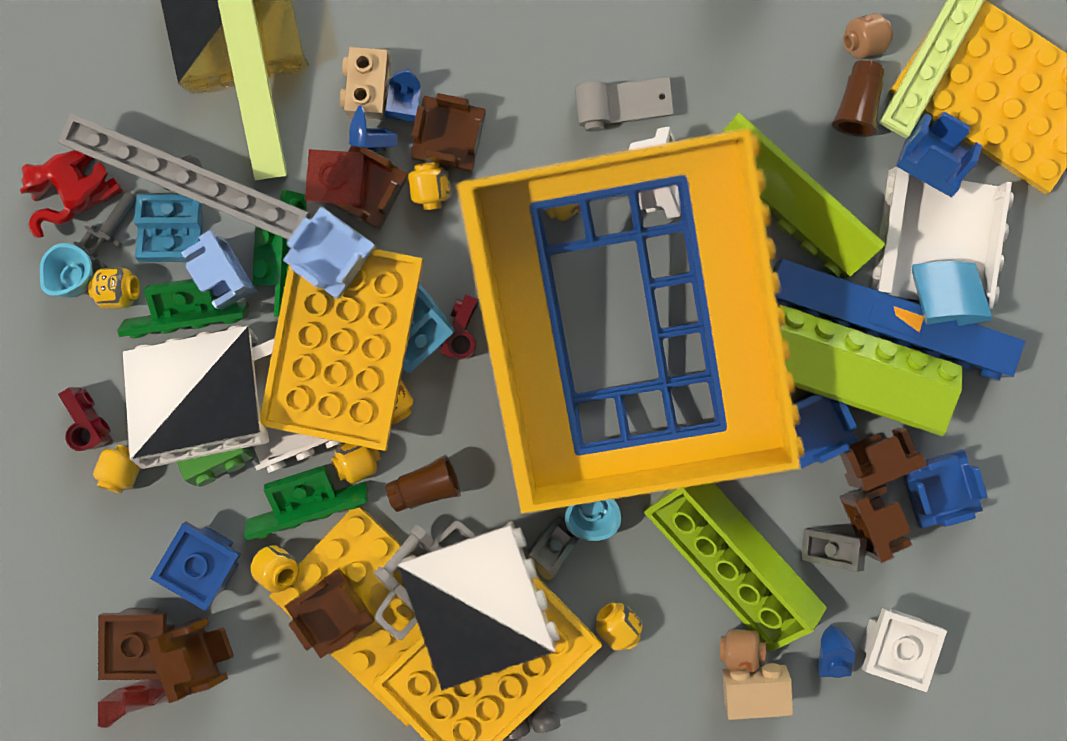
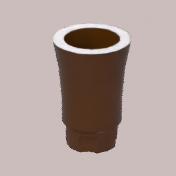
[832,60,884,137]
[385,455,461,512]

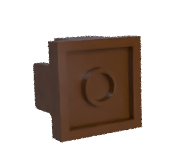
[411,93,486,172]
[323,145,408,230]
[840,428,927,491]
[839,484,912,563]
[285,568,375,659]
[98,608,174,680]
[148,617,234,703]

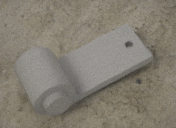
[575,76,674,132]

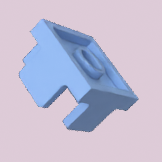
[283,207,376,299]
[181,230,258,310]

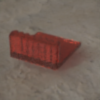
[305,149,368,208]
[98,685,166,728]

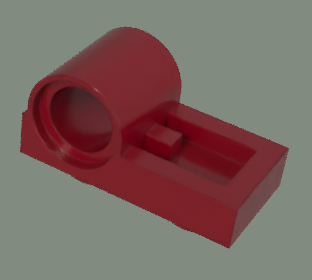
[440,294,479,360]
[58,387,113,451]

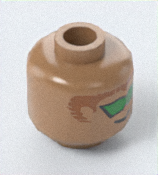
[843,13,893,59]
[720,629,767,672]

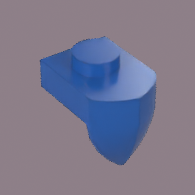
[384,69,421,122]
[349,105,397,152]
[817,624,856,678]

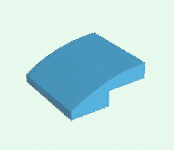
[134,194,203,262]
[911,261,992,326]
[403,284,455,374]

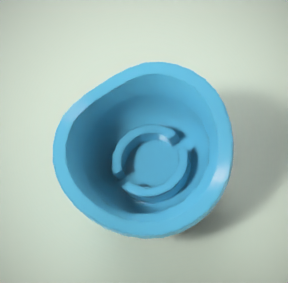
[40,243,94,298]
[565,499,621,541]

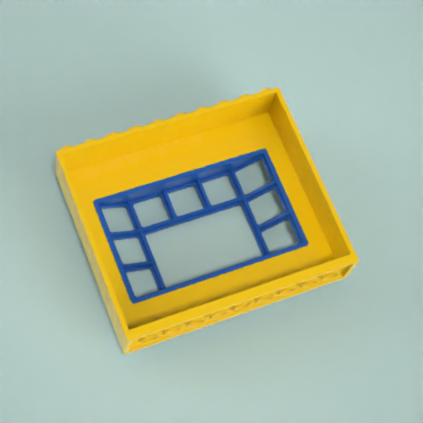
[457,129,804,514]

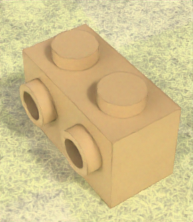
[340,47,391,120]
[722,663,793,720]

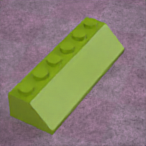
[721,113,885,279]
[779,305,962,437]
[644,482,827,652]

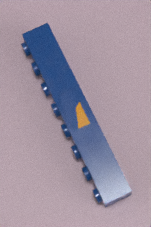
[773,259,1025,381]

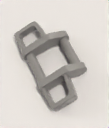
[373,521,476,641]

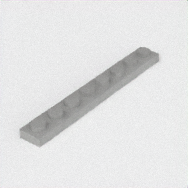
[58,113,310,240]

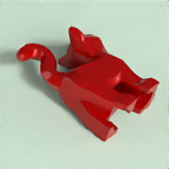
[20,150,123,238]

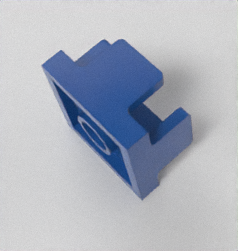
[896,112,982,198]
[792,392,858,469]
[903,449,987,528]
[150,521,241,611]

